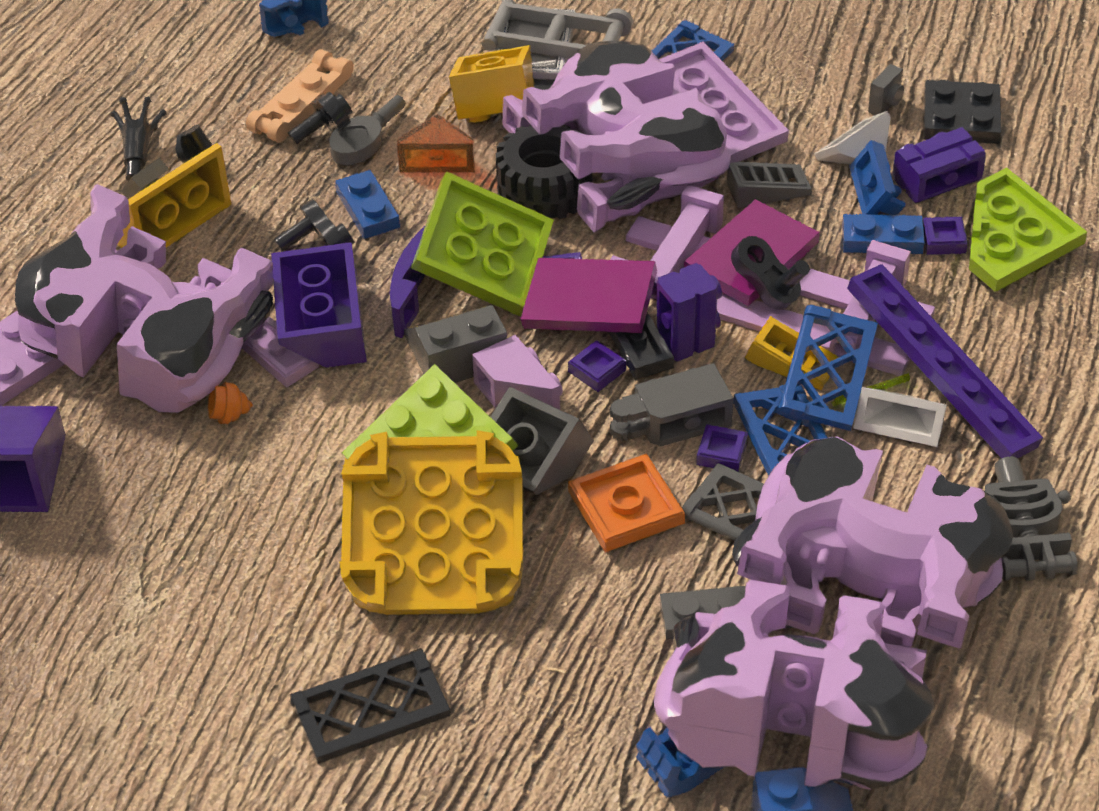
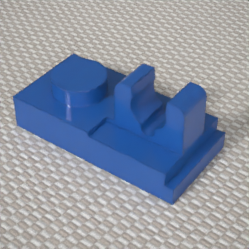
[849,140,906,215]

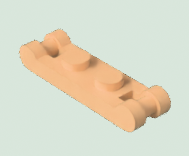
[246,49,354,143]

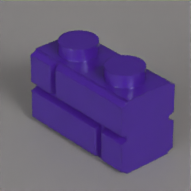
[892,127,986,204]
[657,263,722,362]

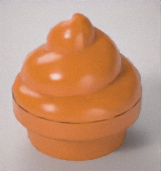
[208,382,253,424]

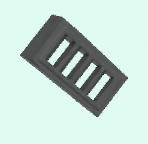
[727,162,812,208]

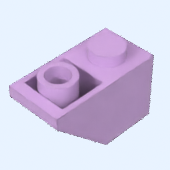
[472,335,563,410]

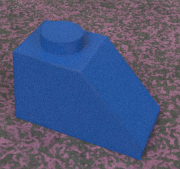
[751,767,853,811]

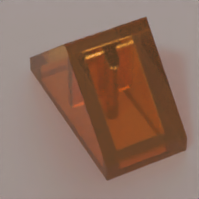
[397,114,475,173]

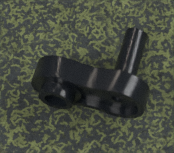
[288,92,353,145]
[274,198,355,252]
[731,236,810,310]

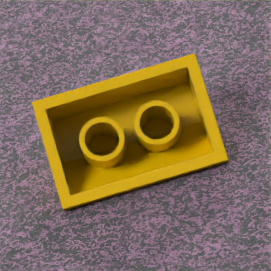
[117,143,232,248]

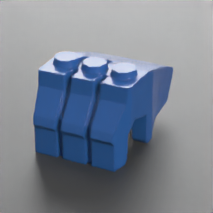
[259,0,329,37]
[636,727,724,798]

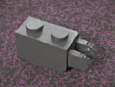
[610,363,733,446]

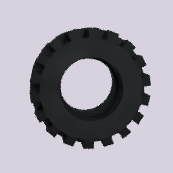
[495,125,593,220]

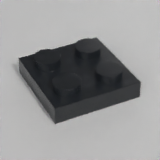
[923,80,1001,144]

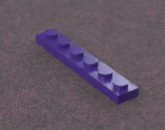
[847,264,1043,459]

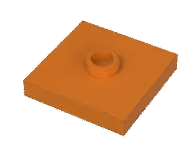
[568,453,685,552]

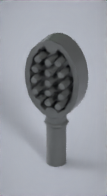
[329,95,406,165]

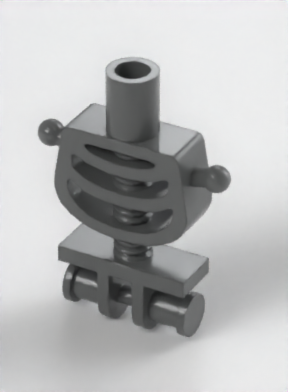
[984,456,1078,581]

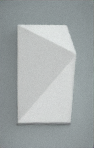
[814,111,890,164]
[853,387,947,447]

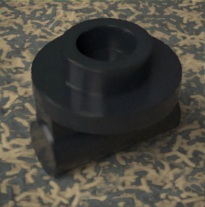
[175,125,212,163]

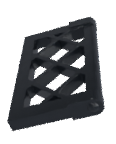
[290,648,451,764]

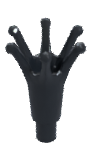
[111,97,167,181]

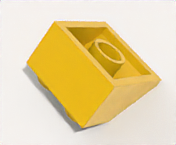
[449,45,534,122]

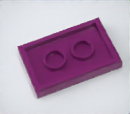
[684,199,820,306]
[520,258,657,333]

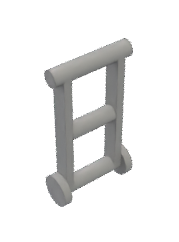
[482,0,633,59]

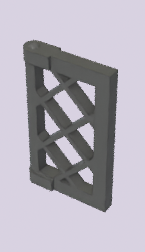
[682,463,764,541]

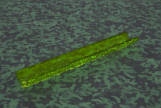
[831,373,910,406]

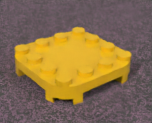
[339,430,523,615]

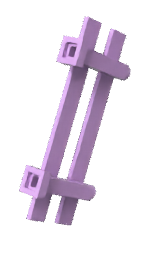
[610,185,935,377]

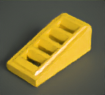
[745,316,839,390]

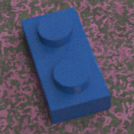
[335,170,400,239]
[842,214,924,254]

